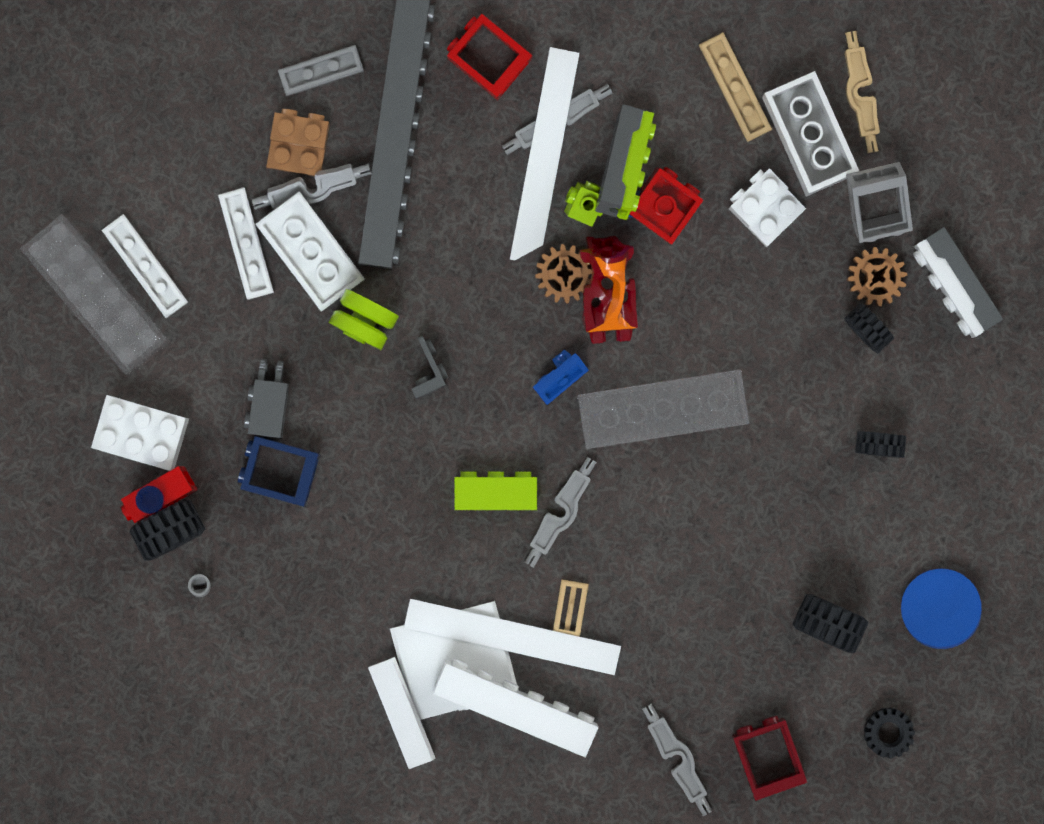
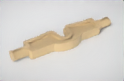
[845,31,880,154]

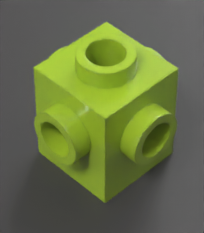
[564,181,603,227]

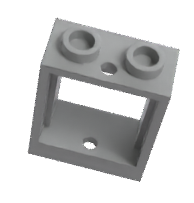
[846,162,913,243]

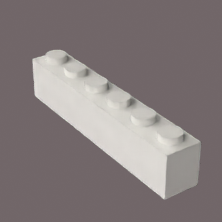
[433,659,598,758]

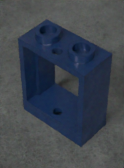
[238,436,320,507]

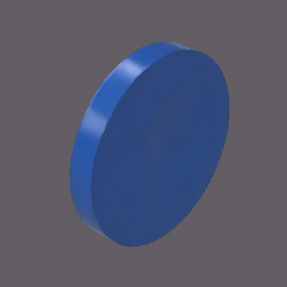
[901,569,982,649]

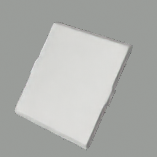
[390,601,517,720]

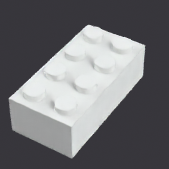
[762,71,859,197]

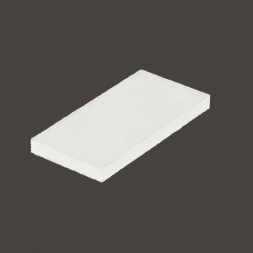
[256,192,365,312]

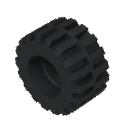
[129,500,206,561]
[792,594,869,653]

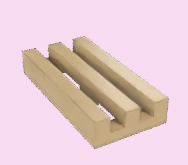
[553,579,588,637]

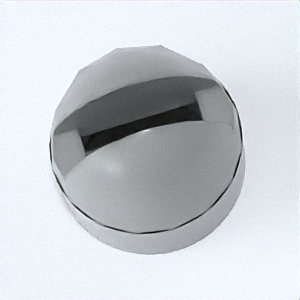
[188,574,211,597]

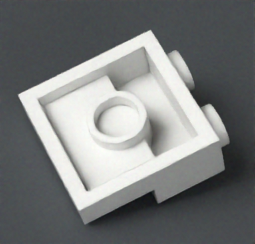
[728,168,806,247]

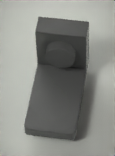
[412,336,449,399]

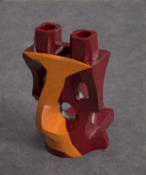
[580,236,638,344]

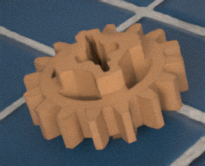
[535,244,592,304]
[847,247,907,307]

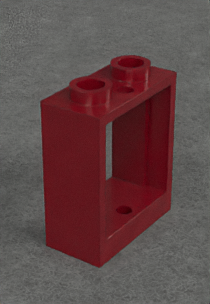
[732,715,808,801]

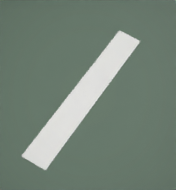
[510,47,579,260]
[404,599,621,675]

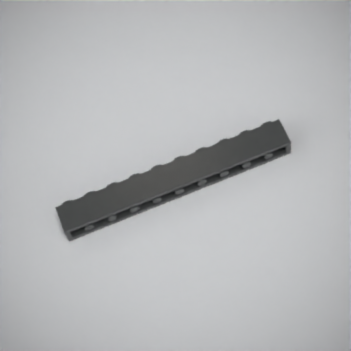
[359,0,435,269]

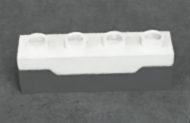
[913,227,1003,338]

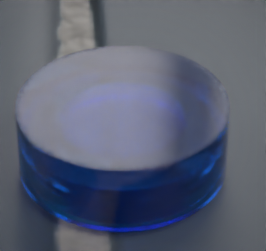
[136,486,165,514]

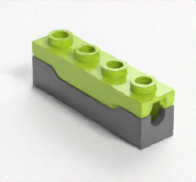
[595,104,656,220]

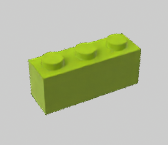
[455,472,537,510]

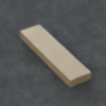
[699,33,772,142]

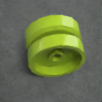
[328,289,399,350]

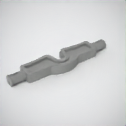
[501,84,613,155]
[252,163,372,210]
[524,457,597,568]
[642,703,713,816]

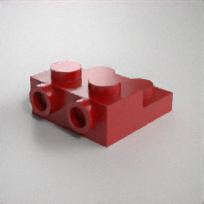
[629,167,703,245]

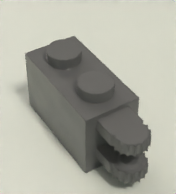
[244,358,290,438]

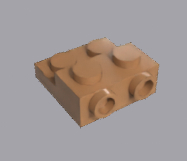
[267,109,330,176]

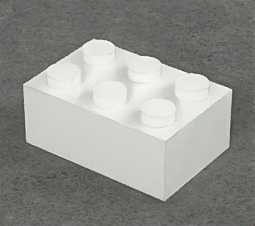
[91,395,189,471]

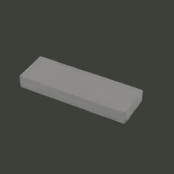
[278,45,364,96]

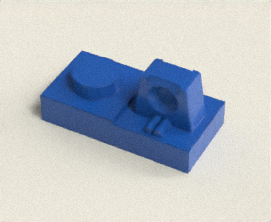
[533,350,589,405]

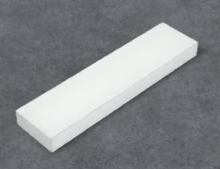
[218,188,274,300]
[102,214,188,318]
[368,657,436,769]

